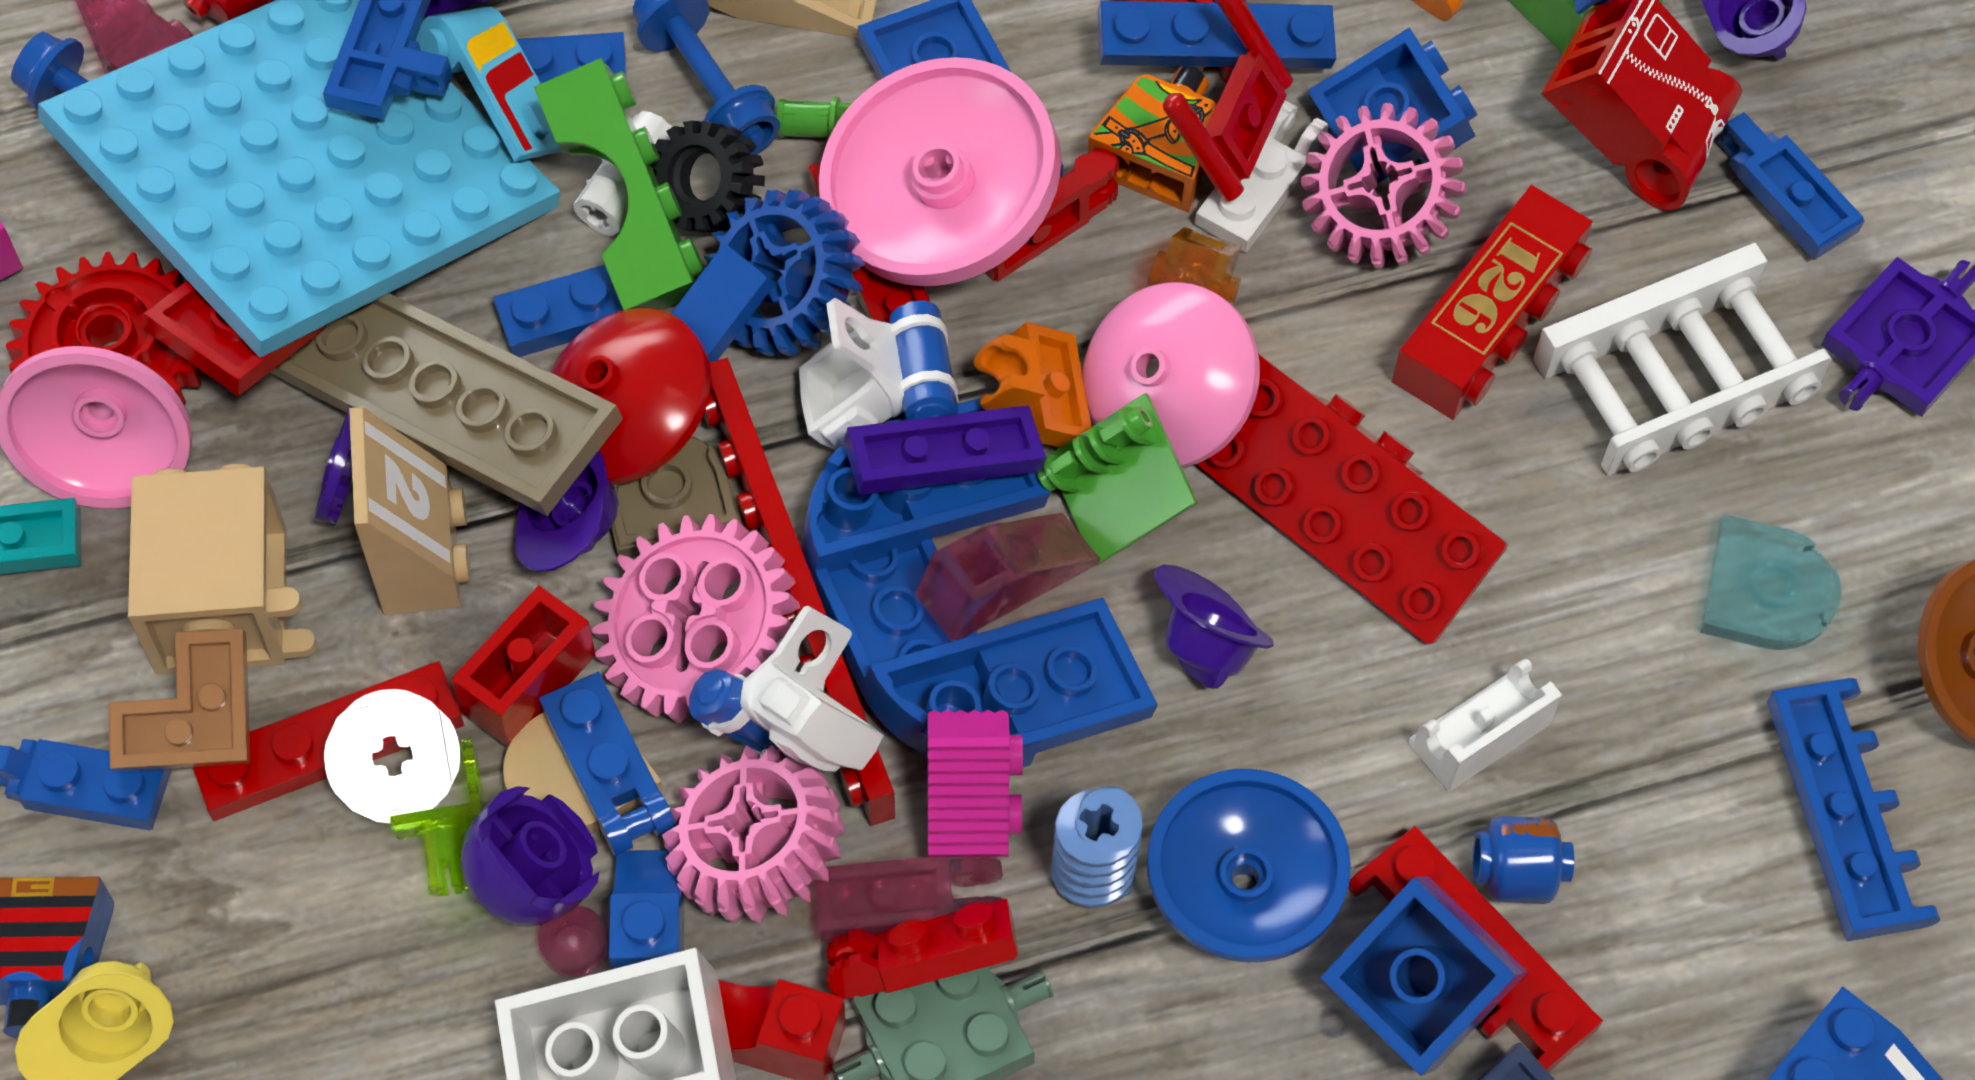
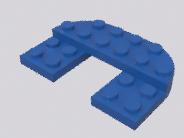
[801,397,1158,767]

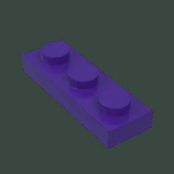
[843,405,1046,495]

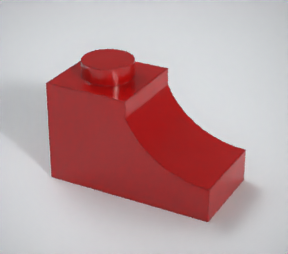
[718,979,846,1080]

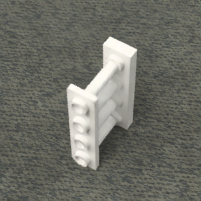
[1532,243,1832,476]

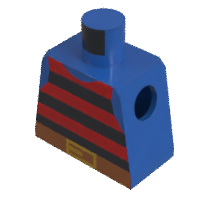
[0,876,114,1038]

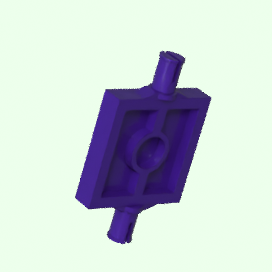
[1821,257,1975,417]

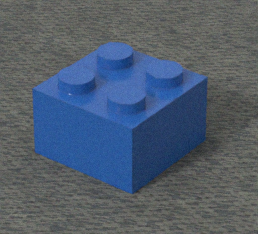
[1320,876,1528,1076]

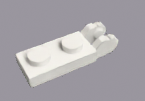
[1194,100,1329,253]

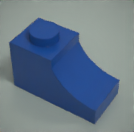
[609,850,685,969]

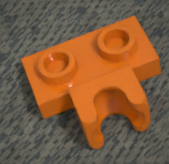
[973,322,1092,448]

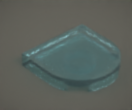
[1700,514,1841,650]

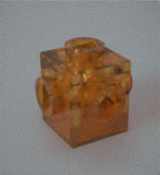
[1148,227,1241,305]

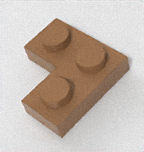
[108,628,251,772]

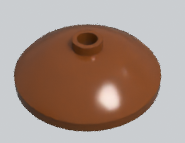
[1918,559,1975,745]

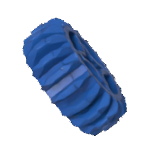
[703,189,866,356]

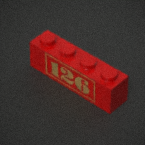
[1391,185,1593,420]

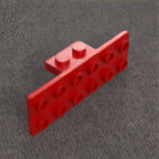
[1196,353,1508,644]

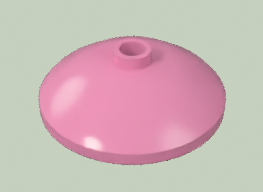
[1082,282,1260,468]
[0,346,192,509]

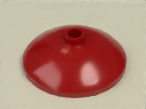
[550,308,711,484]

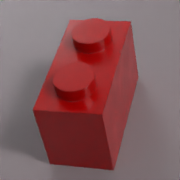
[451,585,596,747]

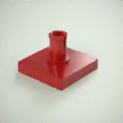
[143,280,326,397]

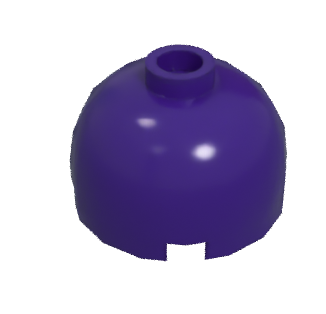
[460,786,599,926]

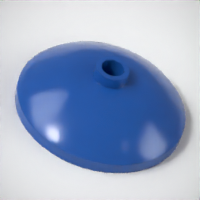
[1147,769,1351,963]

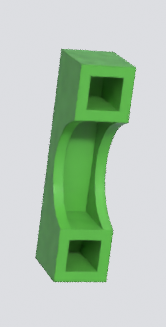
[534,58,704,310]

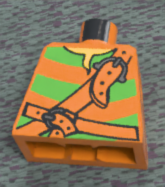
[1087,66,1217,213]

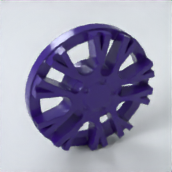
[313,406,355,525]

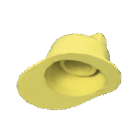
[15,961,174,1080]

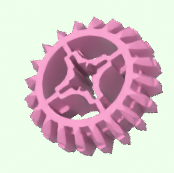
[1301,103,1466,268]
[662,745,845,924]

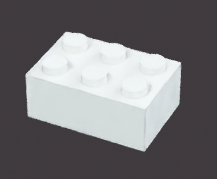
[495,948,736,1080]

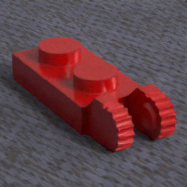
[985,147,1119,281]
[826,898,1019,1000]

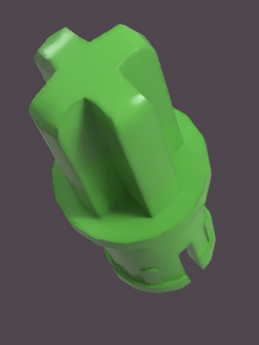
[776,96,852,138]

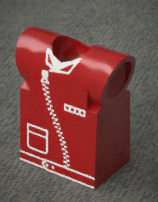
[1541,0,1743,211]

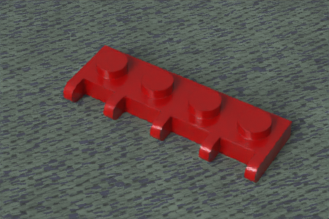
[1348,826,1603,1072]

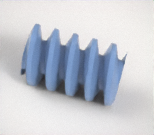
[1051,787,1143,908]

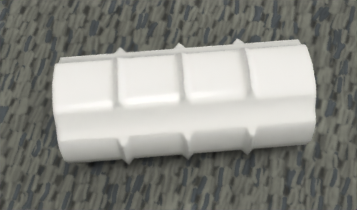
[573,111,673,236]

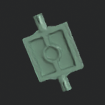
[831,967,1054,1080]

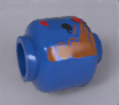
[1472,816,1575,904]

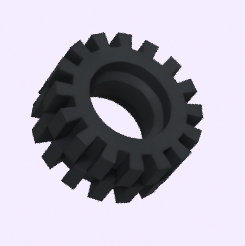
[651,120,765,233]

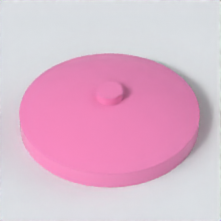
[819,57,1061,286]

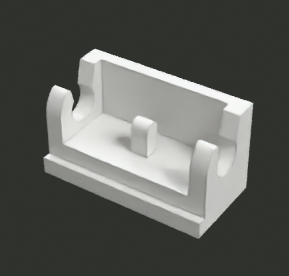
[1408,659,1562,792]

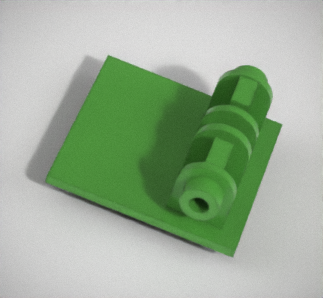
[1037,393,1198,566]

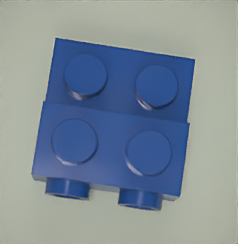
[1308,27,1478,184]

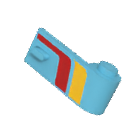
[416,7,564,162]

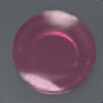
[538,905,608,977]

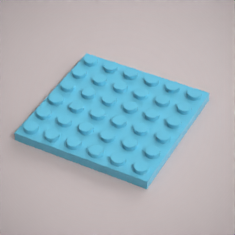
[38,0,561,358]

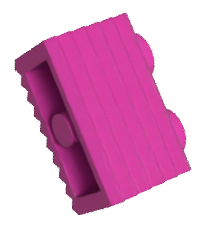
[928,710,1023,857]

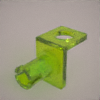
[390,738,485,896]

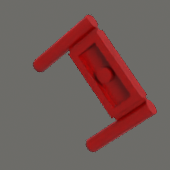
[1163,0,1293,202]

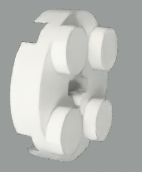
[324,689,460,823]

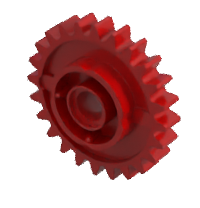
[6,252,202,405]

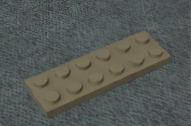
[269,293,623,516]

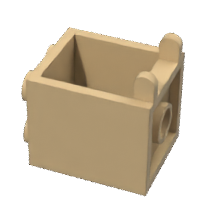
[128,464,317,675]

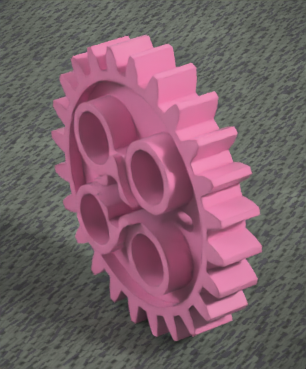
[591,514,800,723]

